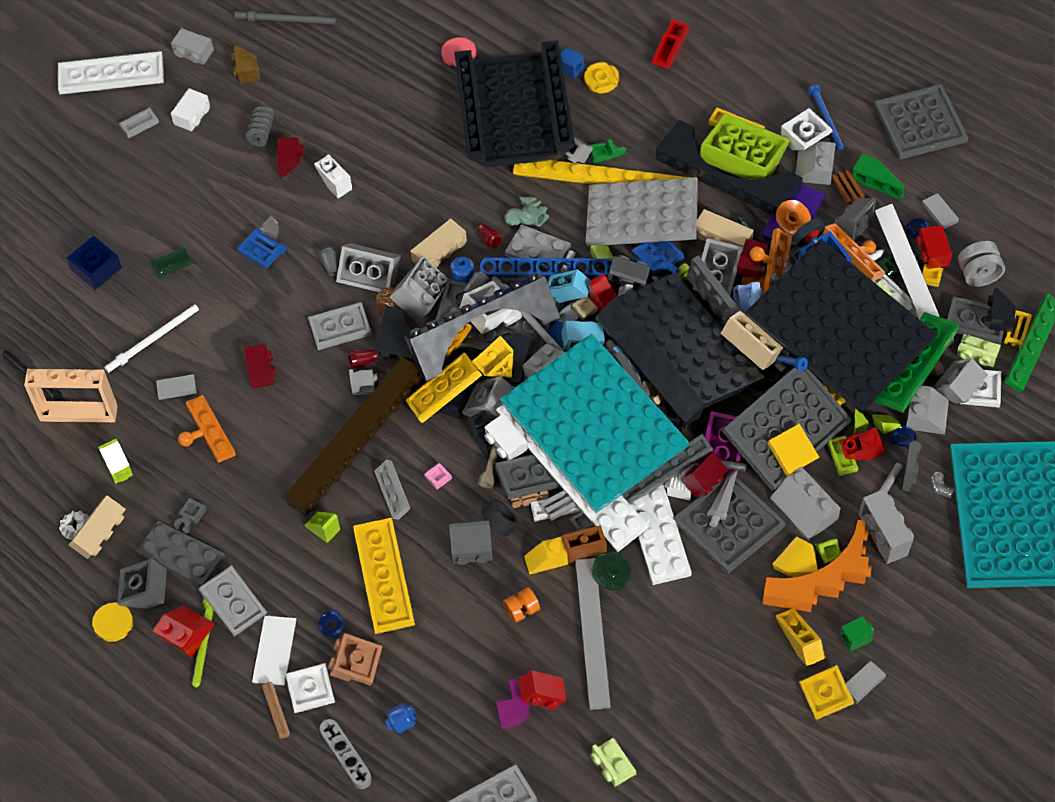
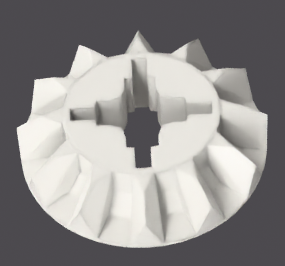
[59,511,89,540]

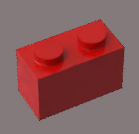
[916,225,952,269]
[519,671,566,710]

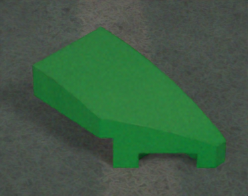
[589,140,626,163]

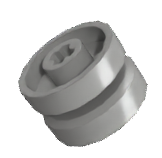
[958,241,1005,287]

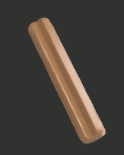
[262,682,290,739]

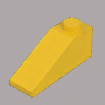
[776,608,825,666]

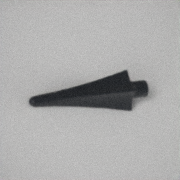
[737,215,770,250]

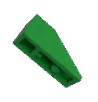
[852,154,905,200]

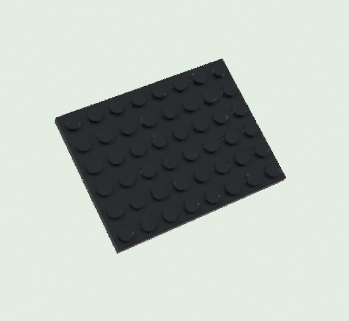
[745,239,938,414]

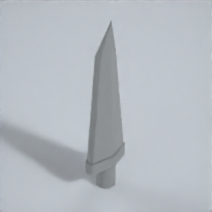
[707,471,737,527]

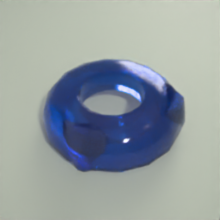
[906,218,930,238]
[891,426,917,450]
[318,611,345,637]

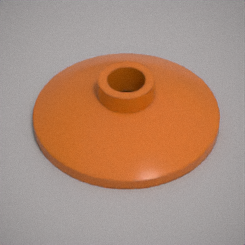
[776,200,811,235]

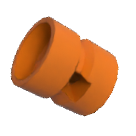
[503,587,540,623]

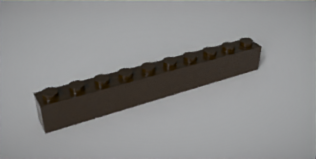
[285,357,422,516]

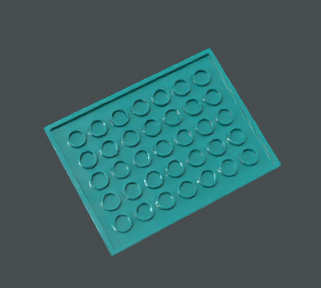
[500,334,689,514]
[950,441,1055,588]

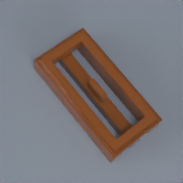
[832,170,865,205]

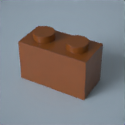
[562,525,607,563]

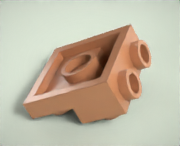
[328,633,382,685]

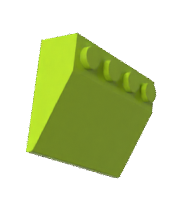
[700,113,790,179]

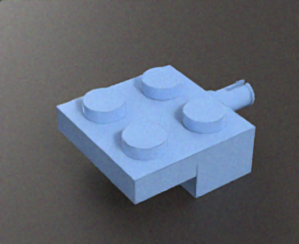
[733,282,762,314]

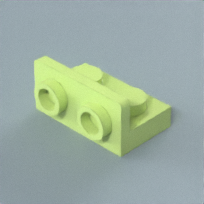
[956,334,1001,367]
[591,738,636,787]

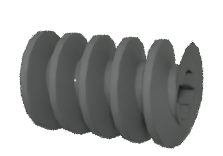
[245,106,275,147]

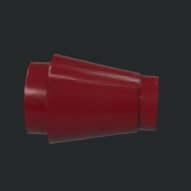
[478,224,503,248]
[348,349,377,369]

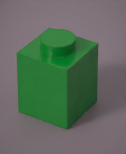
[840,616,874,652]

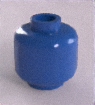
[451,257,475,283]
[385,703,417,734]

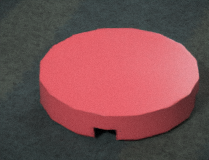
[441,37,476,68]

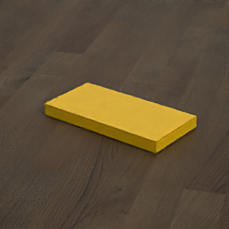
[405,352,482,423]

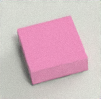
[424,463,452,490]

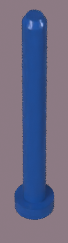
[808,85,844,151]
[776,353,808,371]

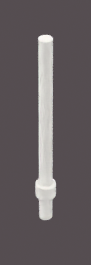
[104,304,199,373]

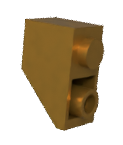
[231,46,260,83]

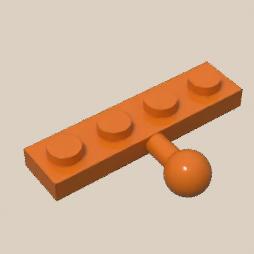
[823,223,885,280]
[750,228,792,294]
[178,395,236,463]

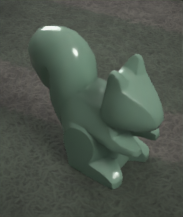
[504,197,549,227]

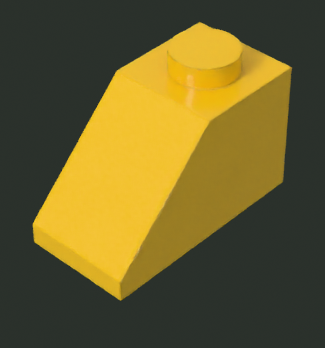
[524,537,568,575]

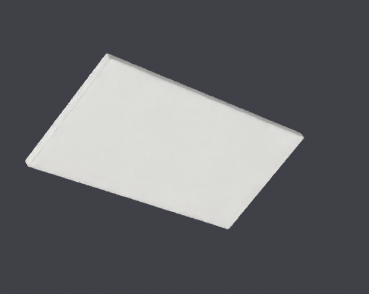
[252,616,296,685]

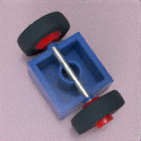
[793,218,857,268]

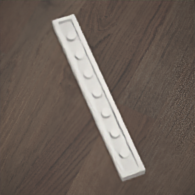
[875,204,940,319]

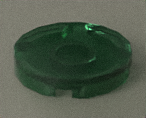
[591,552,632,590]

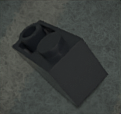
[986,288,1016,332]

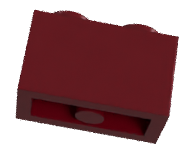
[244,343,277,389]
[681,452,728,497]

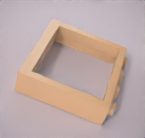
[24,369,118,422]

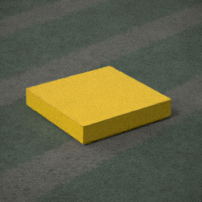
[767,423,819,476]
[799,665,854,720]

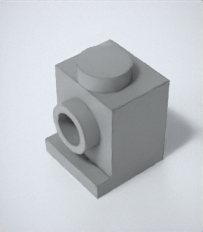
[349,369,378,396]

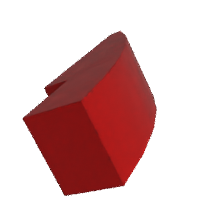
[652,20,689,69]

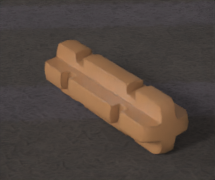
[511,490,549,508]

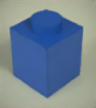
[560,47,584,78]

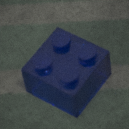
[66,235,122,290]

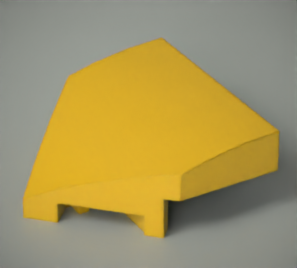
[472,336,513,377]
[772,537,818,577]

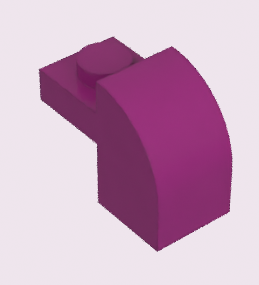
[496,679,530,729]

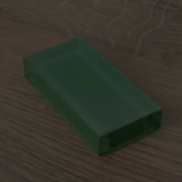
[151,247,192,278]

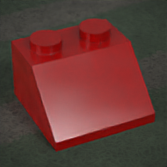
[153,606,215,658]

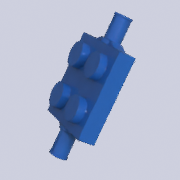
[632,241,684,276]

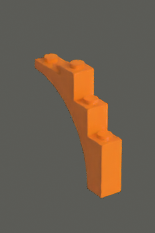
[763,520,872,612]

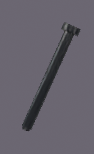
[2,351,62,401]

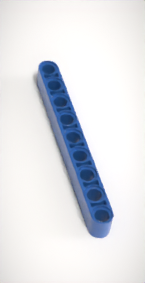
[480,258,643,279]

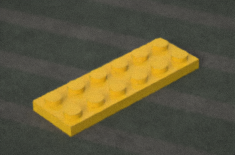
[353,518,415,634]

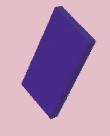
[762,185,826,242]

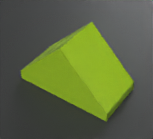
[305,512,340,543]

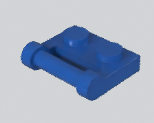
[237,228,287,269]

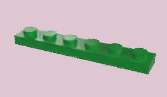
[1004,293,1055,393]

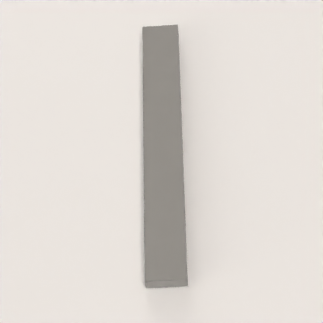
[576,558,610,710]

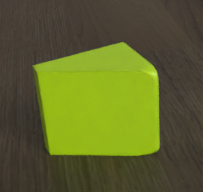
[590,245,614,267]
[854,409,868,435]
[872,414,901,434]
[815,538,841,564]

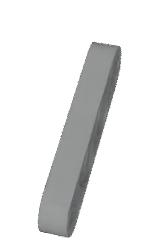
[320,719,372,789]

